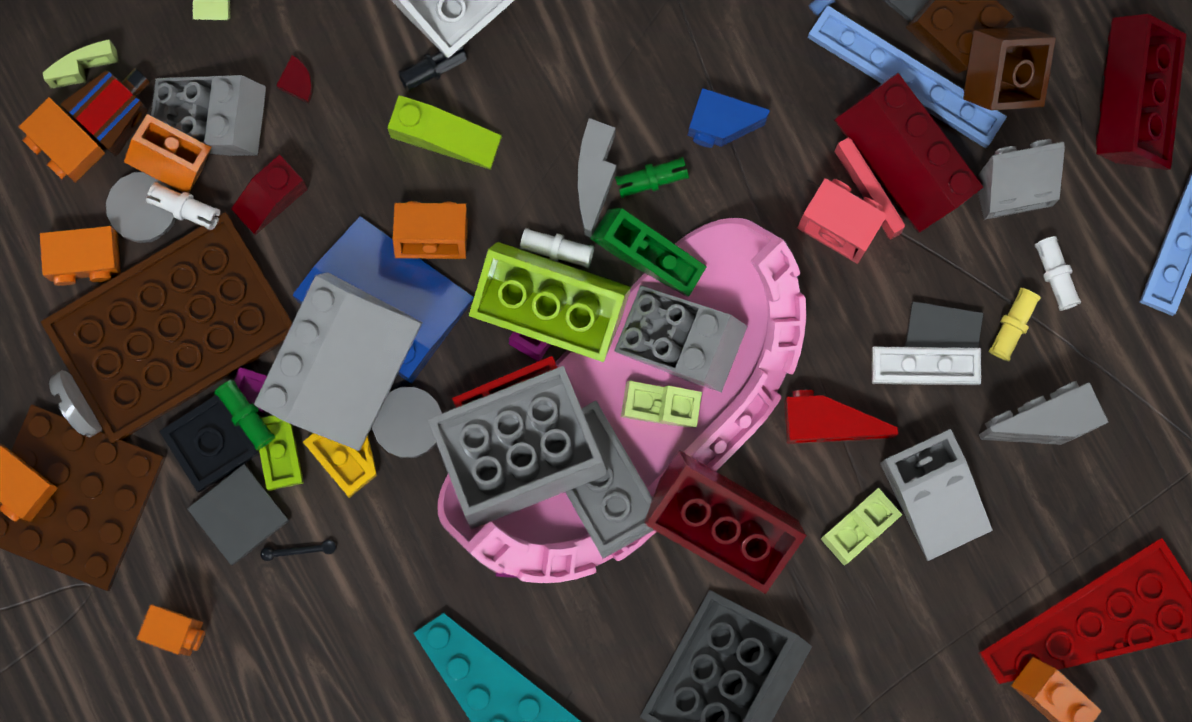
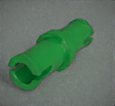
[615,156,689,199]
[214,379,276,450]

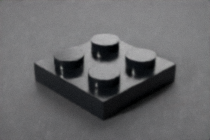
[159,395,260,493]

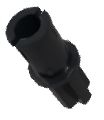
[398,46,467,92]

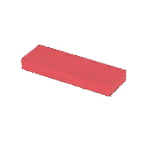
[834,137,905,240]

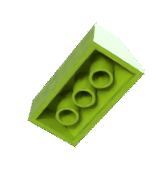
[469,242,631,362]

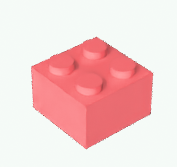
[797,178,887,264]

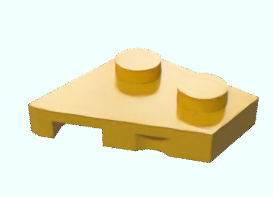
[303,433,377,498]

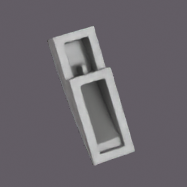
[578,118,616,237]

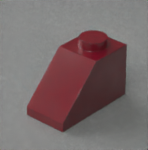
[231,154,308,235]

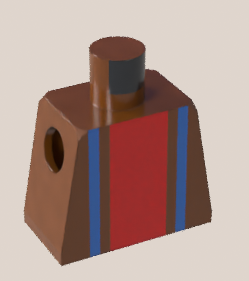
[61,68,150,157]

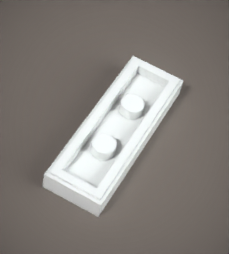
[872,347,981,385]

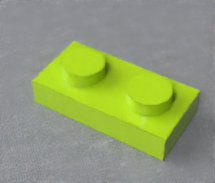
[259,415,304,491]

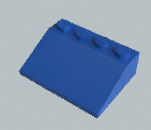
[293,216,474,384]

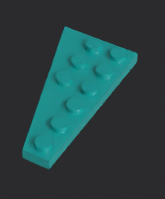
[414,613,581,722]

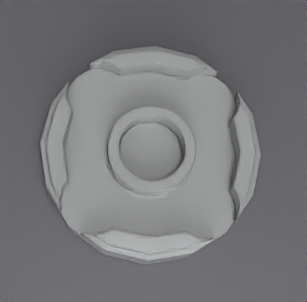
[106,172,176,243]
[49,370,102,438]
[372,387,442,458]

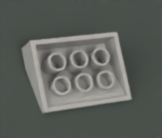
[254,272,423,451]
[428,366,607,529]

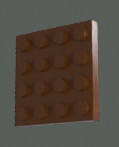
[0,404,166,592]

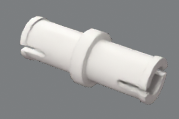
[146,182,221,230]
[520,228,594,268]
[1035,236,1081,311]

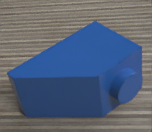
[688,88,770,148]

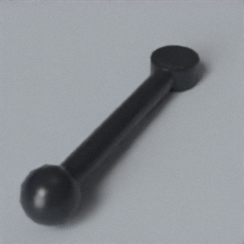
[260,540,336,561]

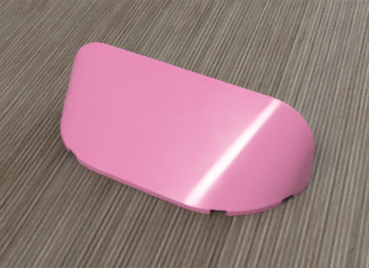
[437,218,806,583]

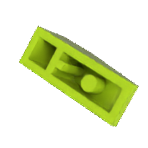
[387,95,502,170]

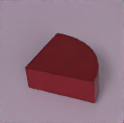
[276,55,312,104]

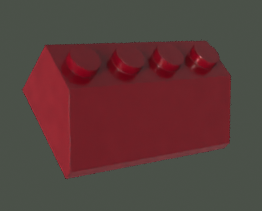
[1096,14,1187,170]
[834,73,983,233]
[644,450,806,594]

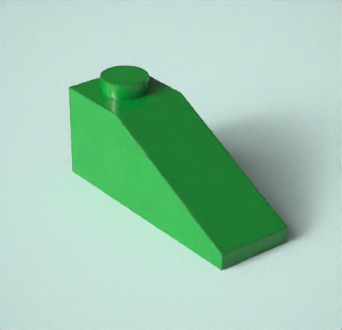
[590,208,707,297]

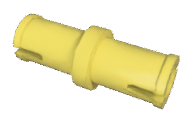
[988,288,1041,361]

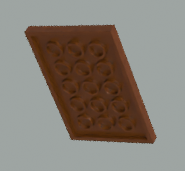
[40,212,293,444]

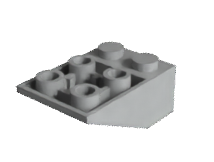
[151,75,266,156]
[977,139,1065,220]
[614,286,748,392]
[979,381,1108,445]
[880,429,993,561]

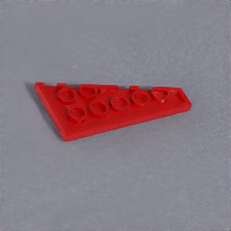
[978,538,1192,684]

